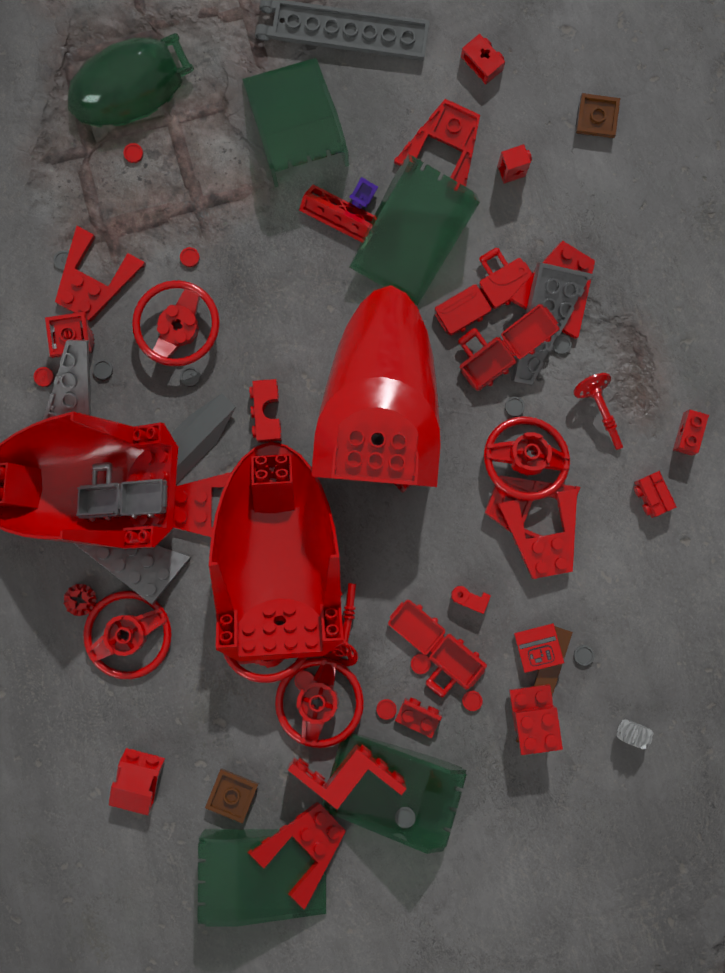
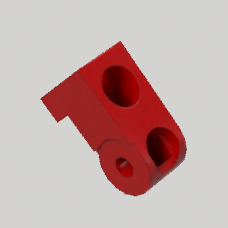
[451,586,491,614]

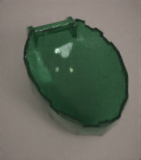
[67,33,194,127]

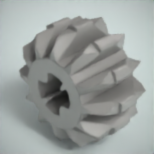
[616,719,654,749]

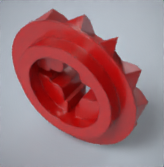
[63,584,96,616]

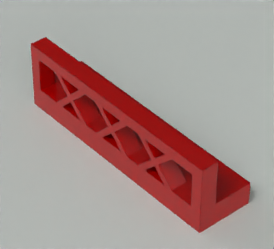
[299,185,382,245]

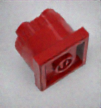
[45,312,95,358]

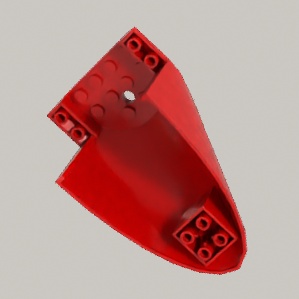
[311,285,441,487]
[0,411,179,549]
[209,442,344,662]

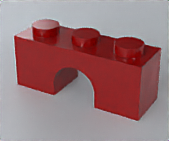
[249,379,282,443]

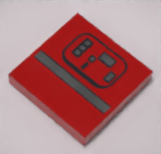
[514,623,565,673]

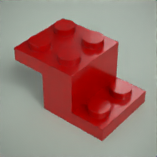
[509,684,563,755]

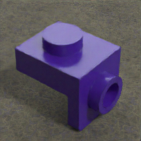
[349,177,378,209]

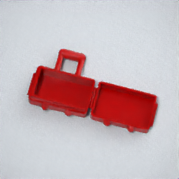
[434,247,532,336]
[458,304,560,391]
[388,599,487,698]

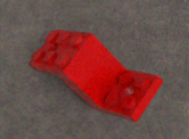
[288,744,407,809]

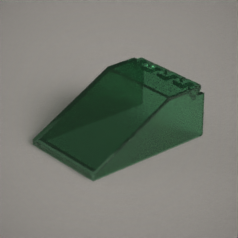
[242,58,349,187]
[349,154,480,305]
[322,733,467,854]
[197,829,326,927]

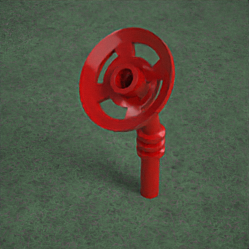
[573,373,623,450]
[324,583,358,666]

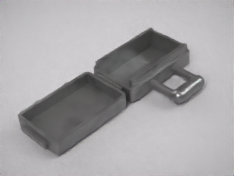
[76,462,167,522]

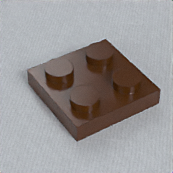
[576,93,620,138]
[205,768,259,824]

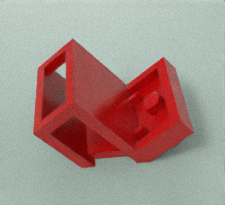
[109,748,165,816]

